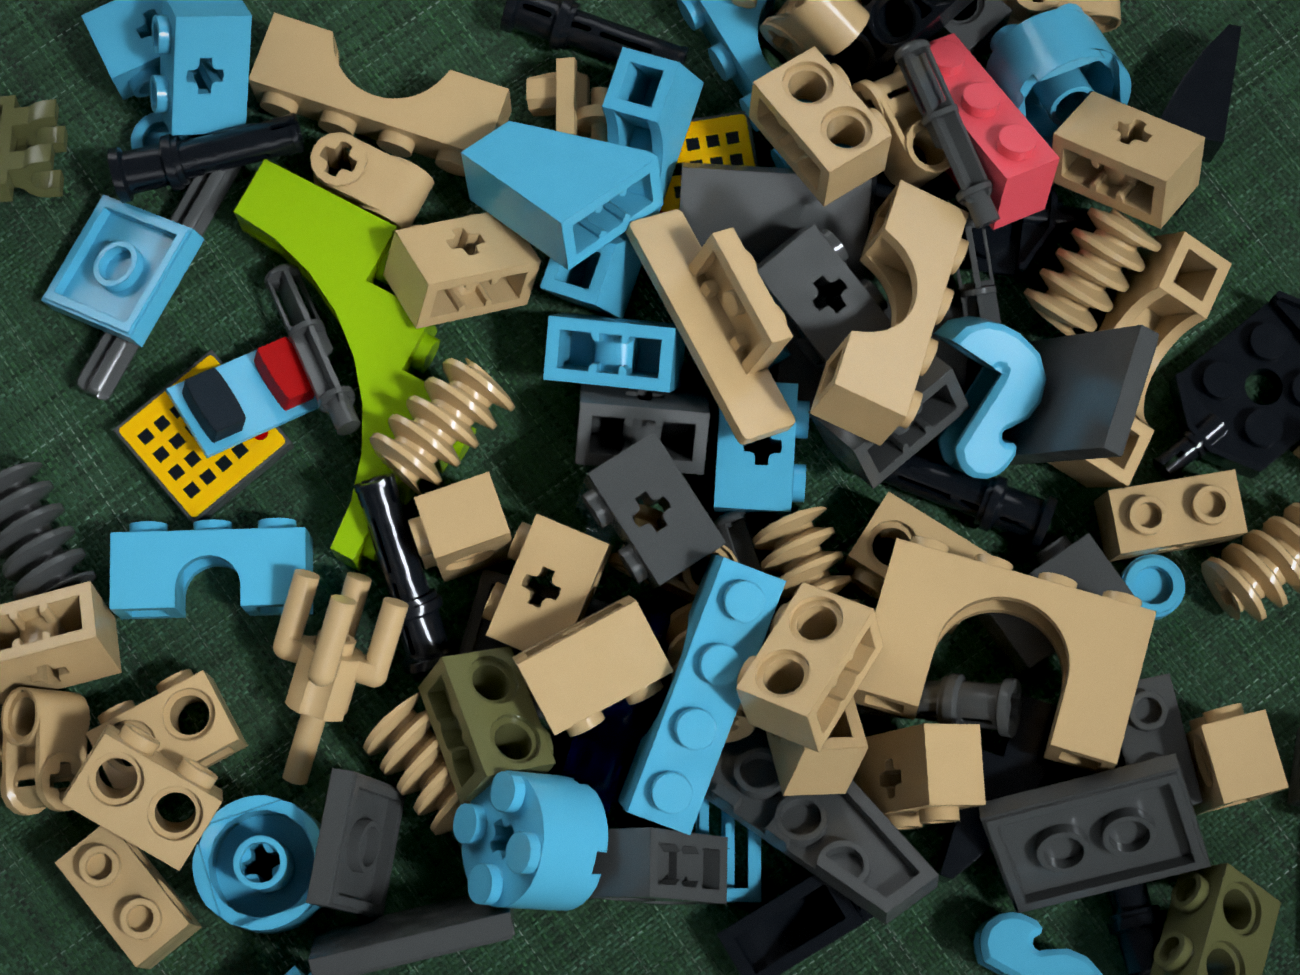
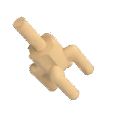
[273,569,409,785]

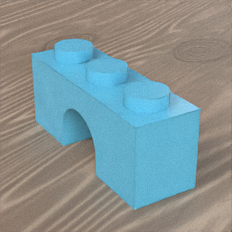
[109,518,313,620]

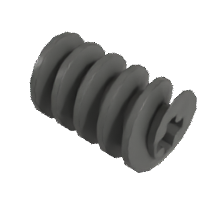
[0,462,97,600]

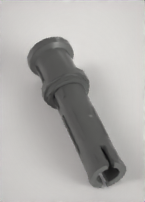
[856,673,1022,738]

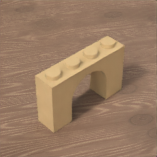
[853,536,1157,773]

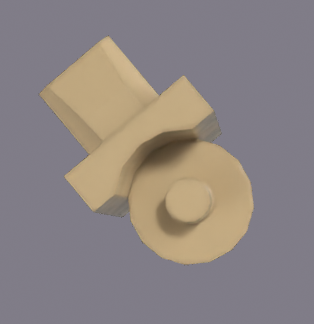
[526,57,608,142]

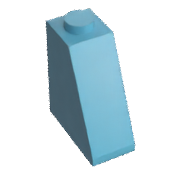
[461,121,664,271]

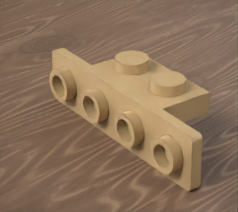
[625,209,796,445]

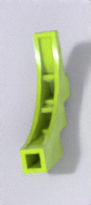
[233,159,476,571]

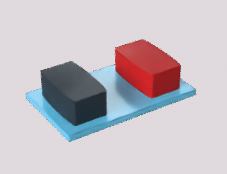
[166,336,319,458]

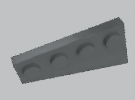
[704,727,939,925]

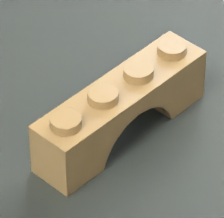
[249,12,512,177]
[810,180,969,446]
[1047,231,1232,488]

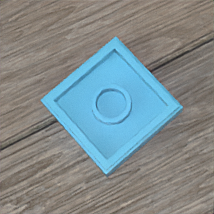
[41,194,205,347]

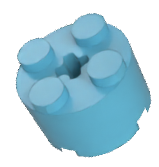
[986,3,1131,148]
[453,770,609,911]
[192,795,321,934]

